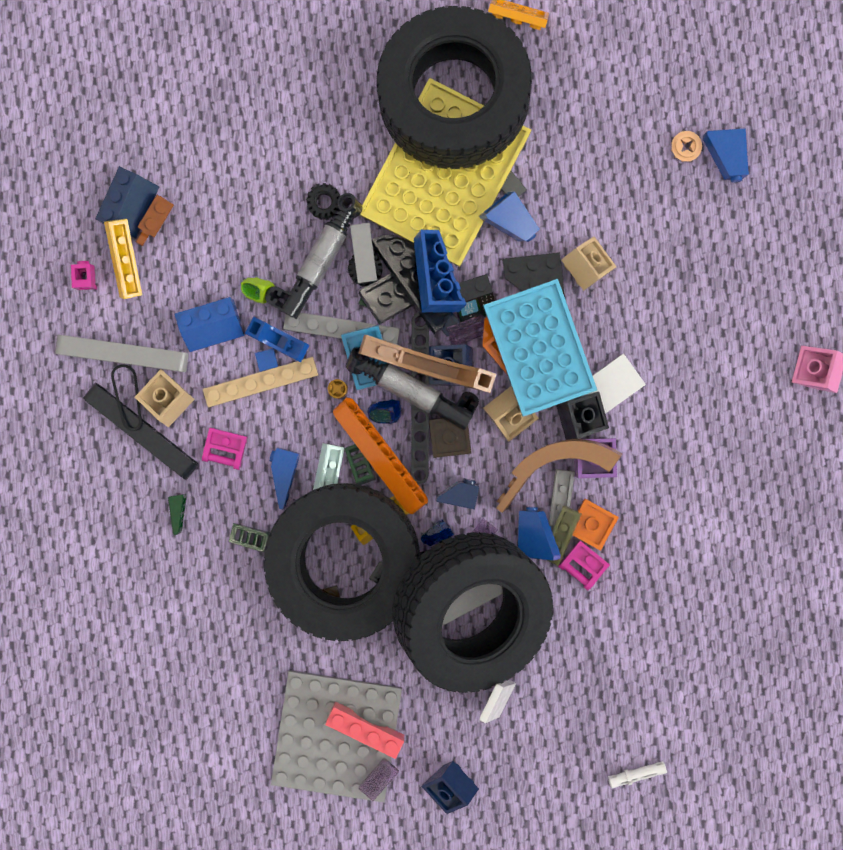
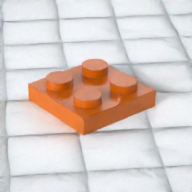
[573,498,619,551]

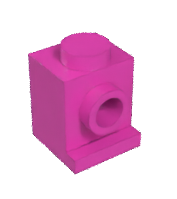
[71,261,97,290]

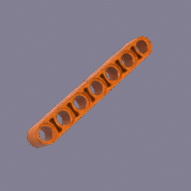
[333,397,428,514]

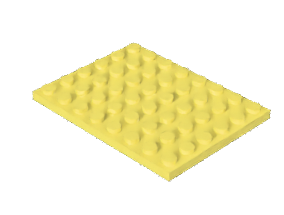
[360,78,532,267]

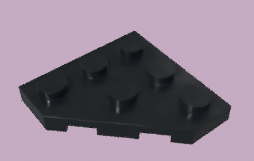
[502,252,565,297]

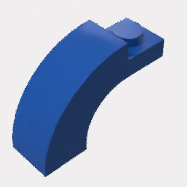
[245,316,310,362]

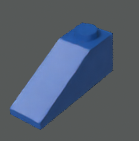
[269,447,300,510]

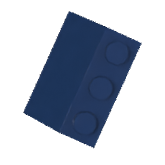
[95,166,159,239]

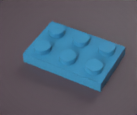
[341,325,389,390]

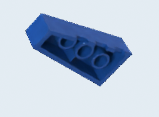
[414,230,467,313]

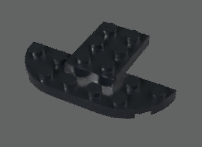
[358,235,451,335]

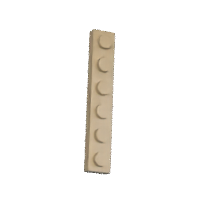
[203,357,319,408]

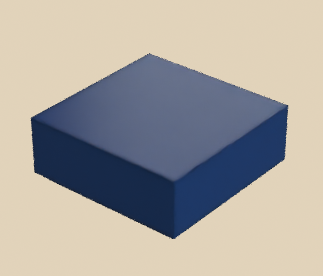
[255,348,279,372]

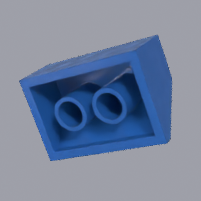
[174,297,245,352]

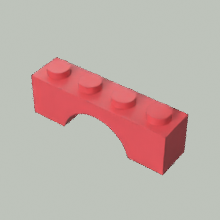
[325,701,405,759]

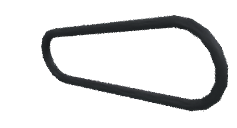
[111,364,142,431]

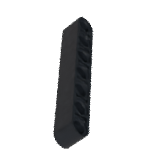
[83,383,199,480]

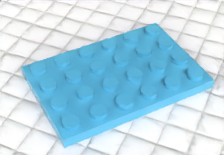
[483,279,597,417]

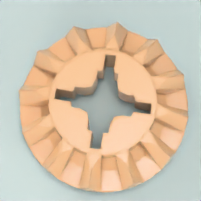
[671,131,702,162]

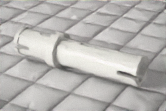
[608,761,667,789]

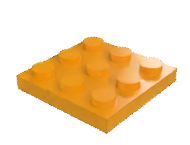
[488,0,549,30]

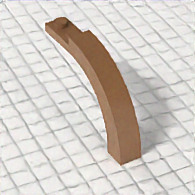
[358,335,496,393]
[496,439,623,513]

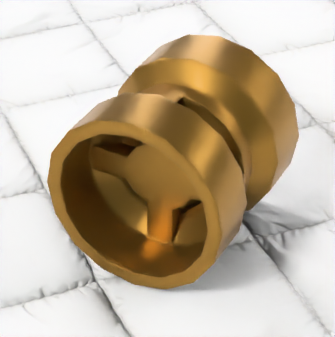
[328,379,348,399]

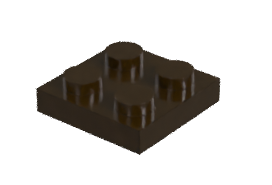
[429,418,472,458]

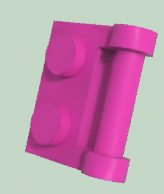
[202,428,248,470]
[558,540,610,591]

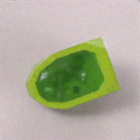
[241,277,275,304]

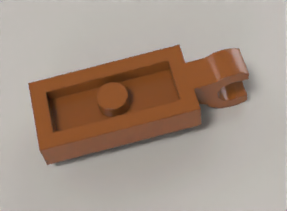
[135,194,174,246]

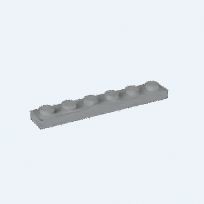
[283,313,400,345]

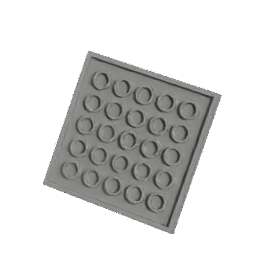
[271,670,402,802]

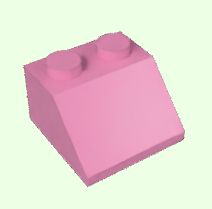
[792,346,843,393]

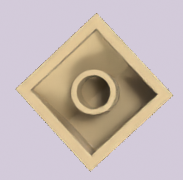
[561,237,616,291]
[134,369,195,427]
[483,386,539,442]

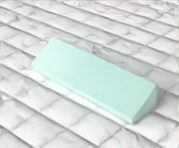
[313,443,344,490]

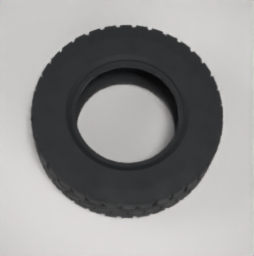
[376,6,532,169]
[264,483,420,641]
[393,532,553,693]

